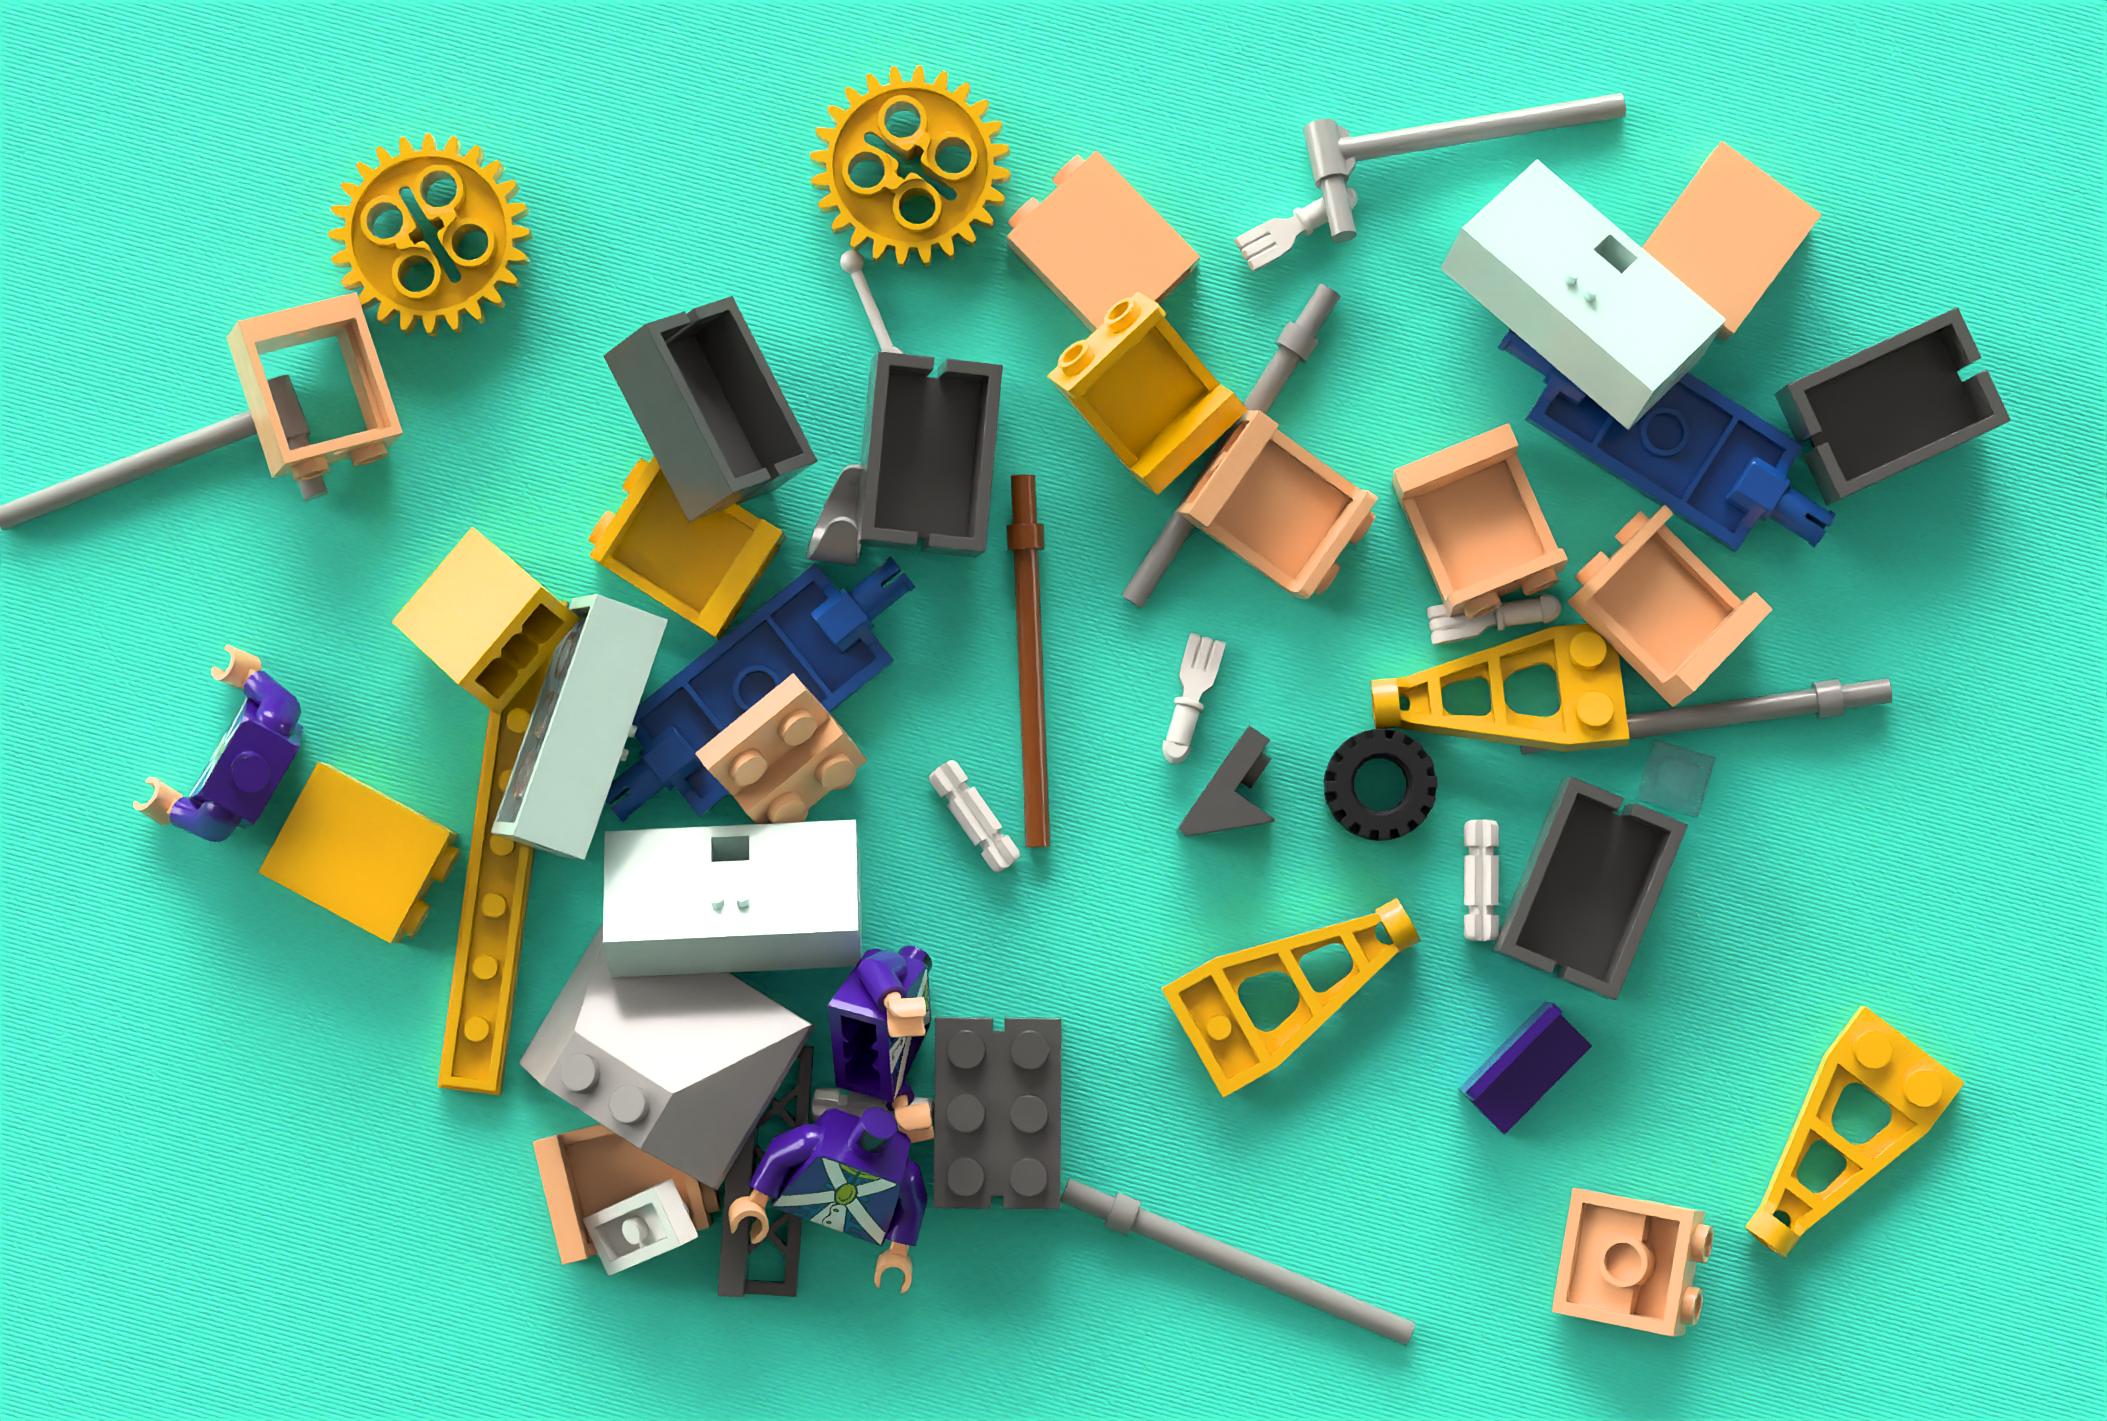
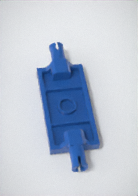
[1498,329,1836,552]
[605,556,916,822]

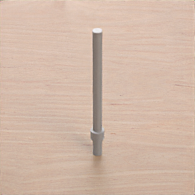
[1121,283,1341,609]
[1520,678,1892,755]
[1060,1178,1415,1346]

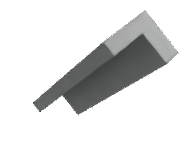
[718,1046,814,1297]

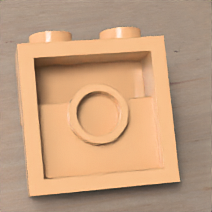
[695,673,868,824]
[1552,1188,1713,1337]

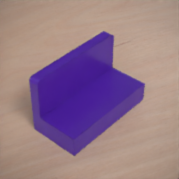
[1458,1001,1592,1135]

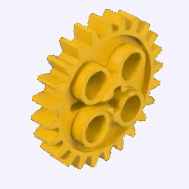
[810,65,1011,268]
[328,133,533,337]

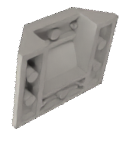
[519,923,815,1190]

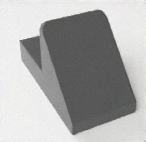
[1176,725,1275,837]

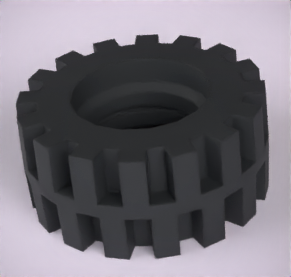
[1323,729,1438,841]

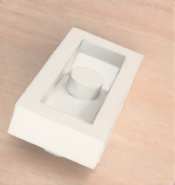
[582,1179,699,1276]

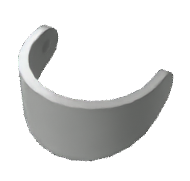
[806,464,862,566]

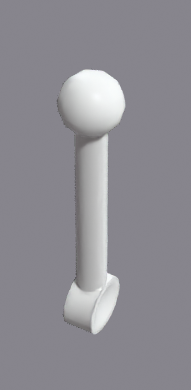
[840,250,904,354]

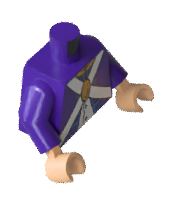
[133,645,303,842]
[828,945,934,1143]
[728,1107,928,1294]

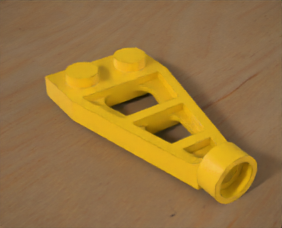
[1371,623,1630,752]
[1161,898,1421,1098]
[1744,1006,1965,1258]

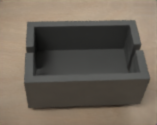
[603,296,817,523]
[1774,307,2011,506]
[855,351,1003,557]
[1491,776,1688,1000]
[934,1016,1061,1209]

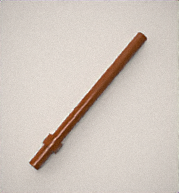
[1006,475,1050,847]

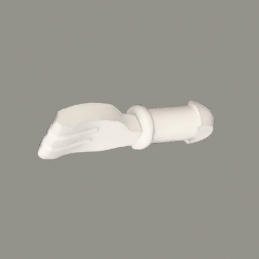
[1234,185,1358,272]
[1427,594,1562,645]
[1162,632,1226,764]

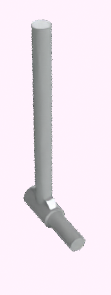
[1303,93,1626,242]
[0,375,328,531]

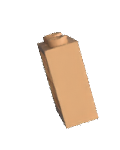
[226,292,403,481]

